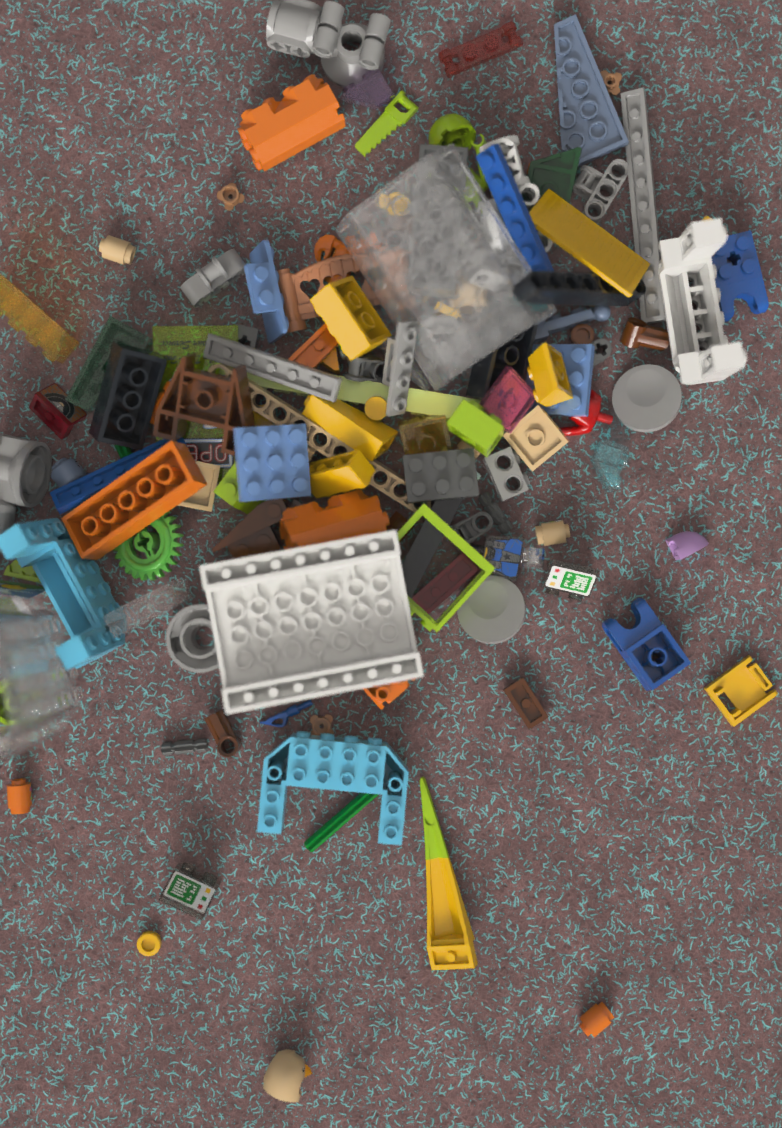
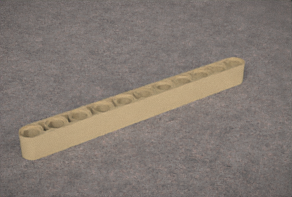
[208,364,431,513]

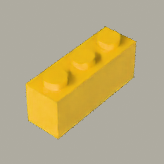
[309,449,375,499]

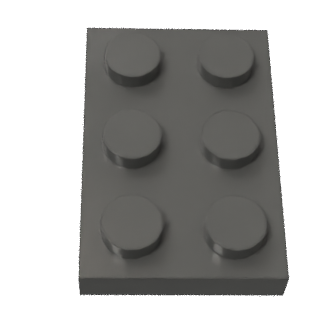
[402,448,479,504]

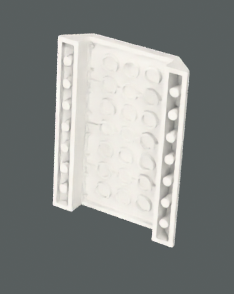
[199,530,424,714]

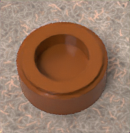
[570,324,594,344]

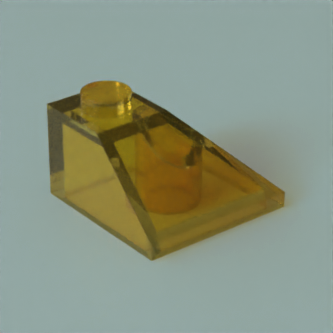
[397,415,452,455]

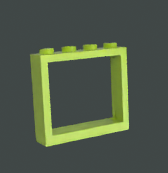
[397,503,495,632]

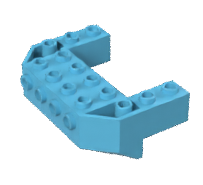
[0,518,125,670]
[257,731,409,845]

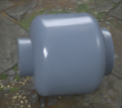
[51,458,87,488]

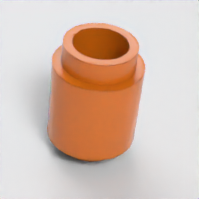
[7,778,32,814]
[579,1002,614,1038]

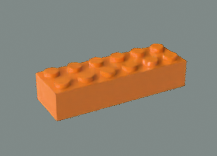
[61,440,208,560]

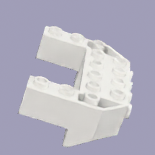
[658,218,747,385]

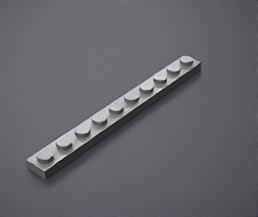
[620,87,666,324]

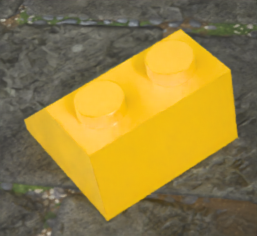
[527,343,573,407]

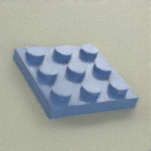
[518,344,595,417]
[233,424,311,502]

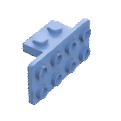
[244,240,289,344]

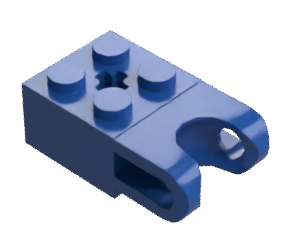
[711,230,769,322]
[602,598,691,691]

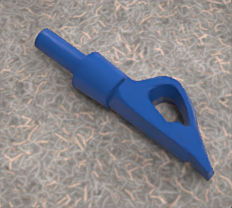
[260,699,313,728]

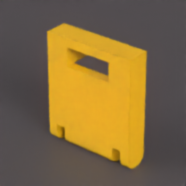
[704,655,778,727]

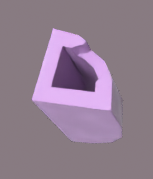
[665,531,709,560]

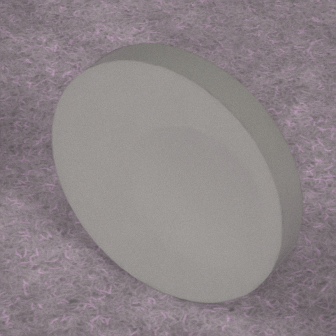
[612,364,682,432]
[457,575,526,644]

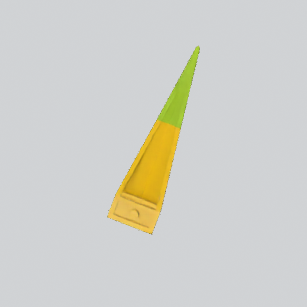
[420,776,478,970]

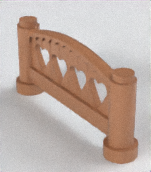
[278,245,421,333]

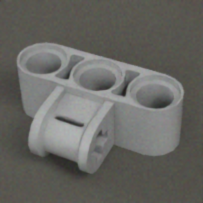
[573,159,629,224]
[180,249,246,308]

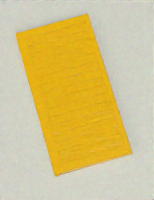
[529,188,650,298]

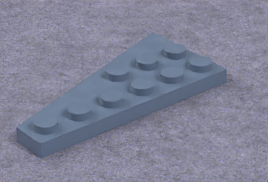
[554,14,629,167]

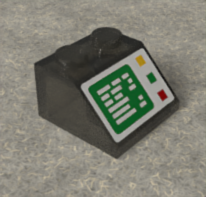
[540,559,600,601]
[158,862,221,920]

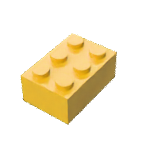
[310,275,392,361]

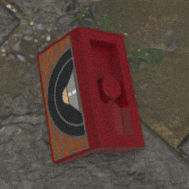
[29,383,87,440]

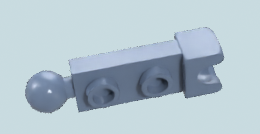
[534,305,611,344]

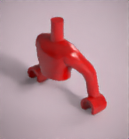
[559,389,613,436]

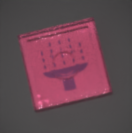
[479,366,535,434]

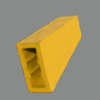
[302,394,398,462]

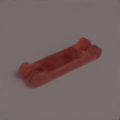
[438,21,523,78]

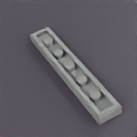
[203,333,343,402]

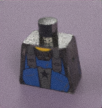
[469,536,525,582]

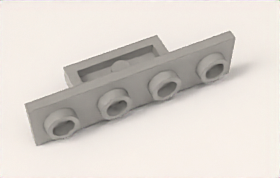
[382,319,418,417]

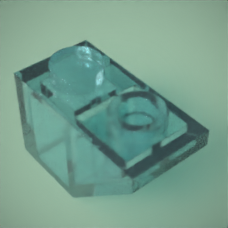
[591,438,630,494]

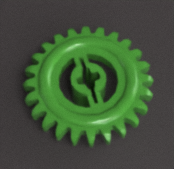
[113,511,184,581]

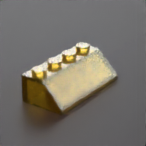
[0,273,80,364]

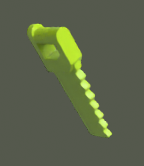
[355,90,419,157]

